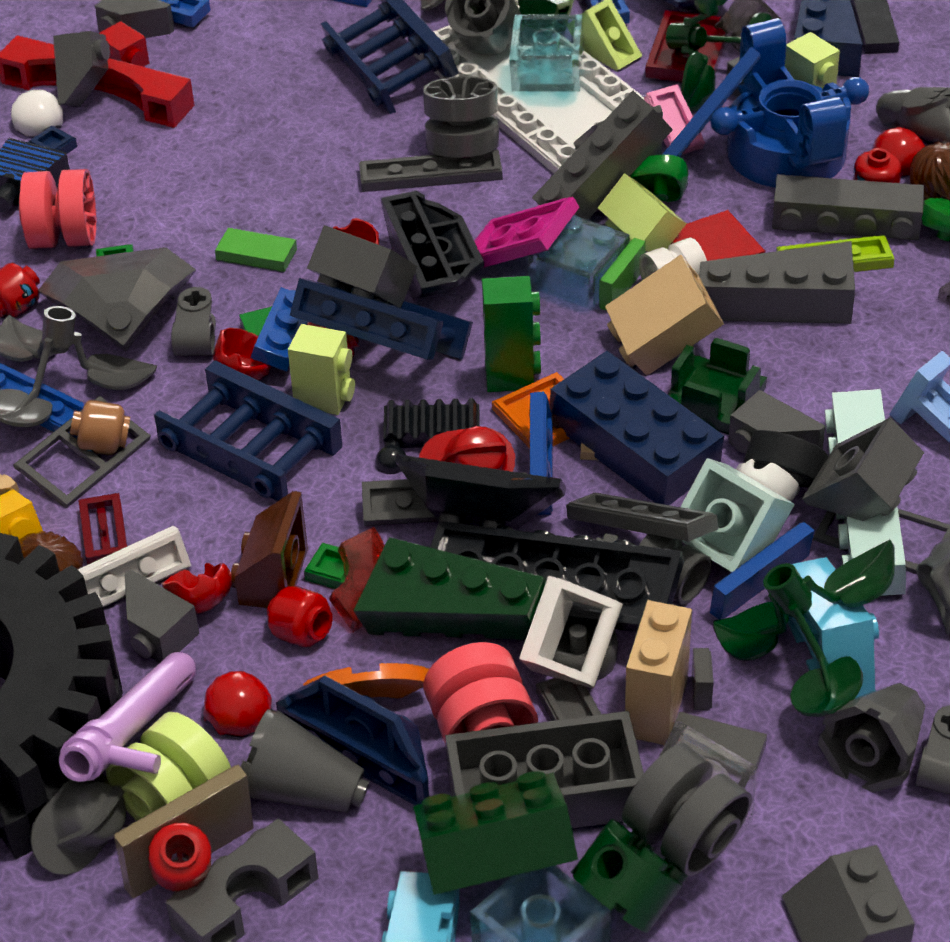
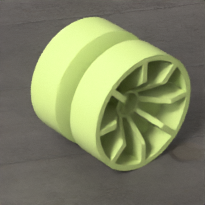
[106,712,231,821]

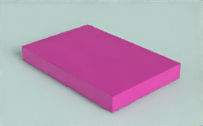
[474,197,580,268]

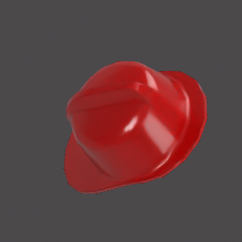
[419,426,515,472]

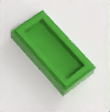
[215,228,297,272]
[599,238,646,310]

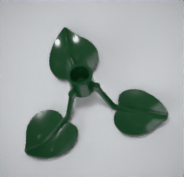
[666,0,772,112]
[713,539,895,717]

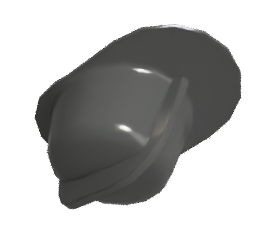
[30,774,126,875]

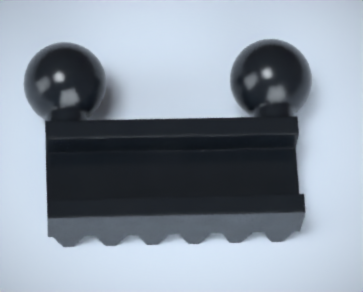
[375,398,480,474]

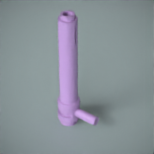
[59,652,196,782]

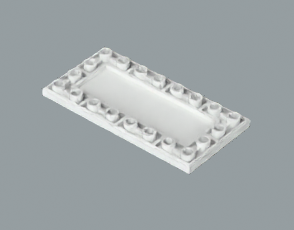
[414,0,644,173]

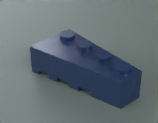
[794,0,863,77]

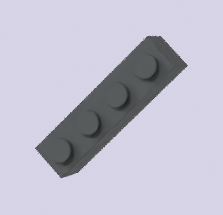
[532,90,673,236]
[772,174,924,240]

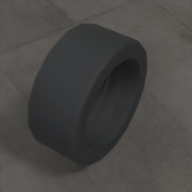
[743,430,828,488]

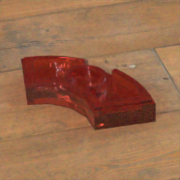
[329,527,385,632]

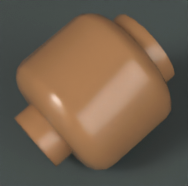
[70,400,130,455]

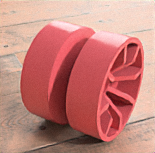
[19,169,97,249]
[423,642,538,746]

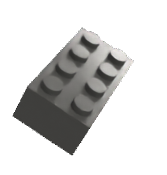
[445,711,644,828]

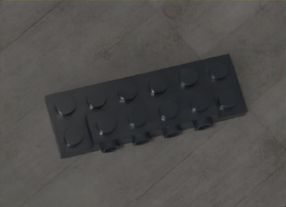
[430,521,685,632]

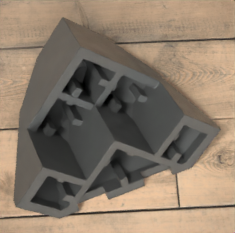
[38,247,196,352]

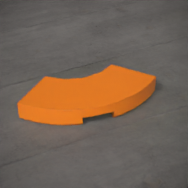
[303,663,429,699]

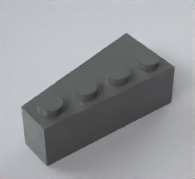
[699,241,855,324]

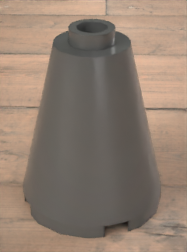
[241,709,370,813]

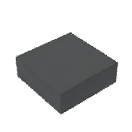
[691,648,714,710]

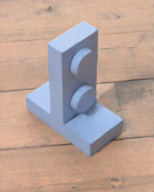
[889,351,950,443]

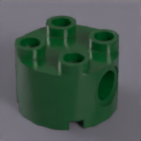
[570,818,689,933]

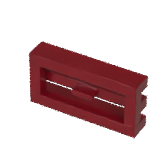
[78,493,128,565]

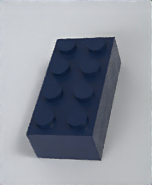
[549,351,724,505]

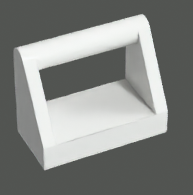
[519,576,623,688]

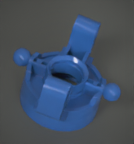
[710,19,870,188]

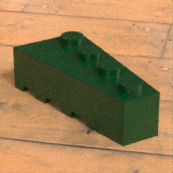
[353,537,546,640]

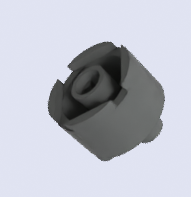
[445,0,521,55]

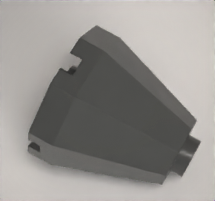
[818,683,925,793]

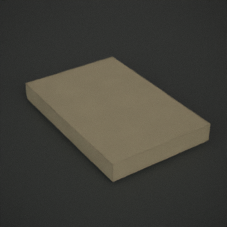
[114,765,254,899]

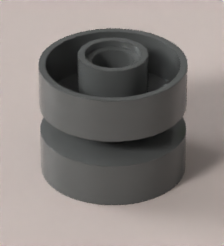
[423,76,499,158]
[622,743,752,876]

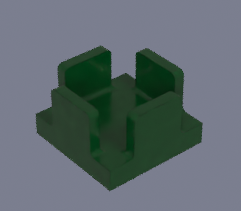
[668,338,767,435]

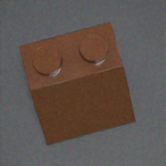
[231,491,308,608]

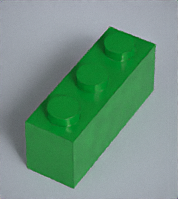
[482,276,541,392]

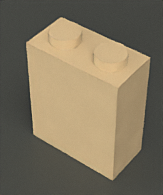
[605,254,724,375]
[625,600,692,745]

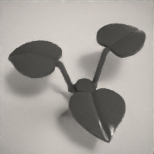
[0,306,157,427]

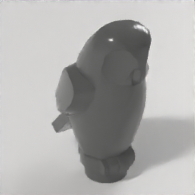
[876,87,950,144]

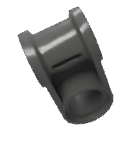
[172,287,216,356]
[915,705,950,795]

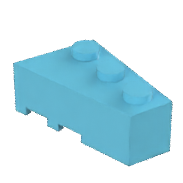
[788,557,879,698]
[382,871,460,942]

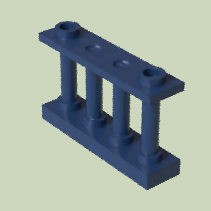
[321,0,459,114]
[289,278,473,360]
[154,361,343,501]

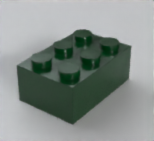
[413,771,578,895]

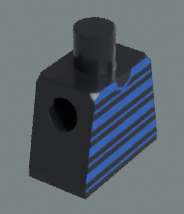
[0,138,70,213]

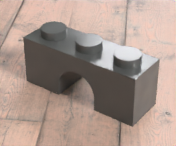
[165,818,319,942]

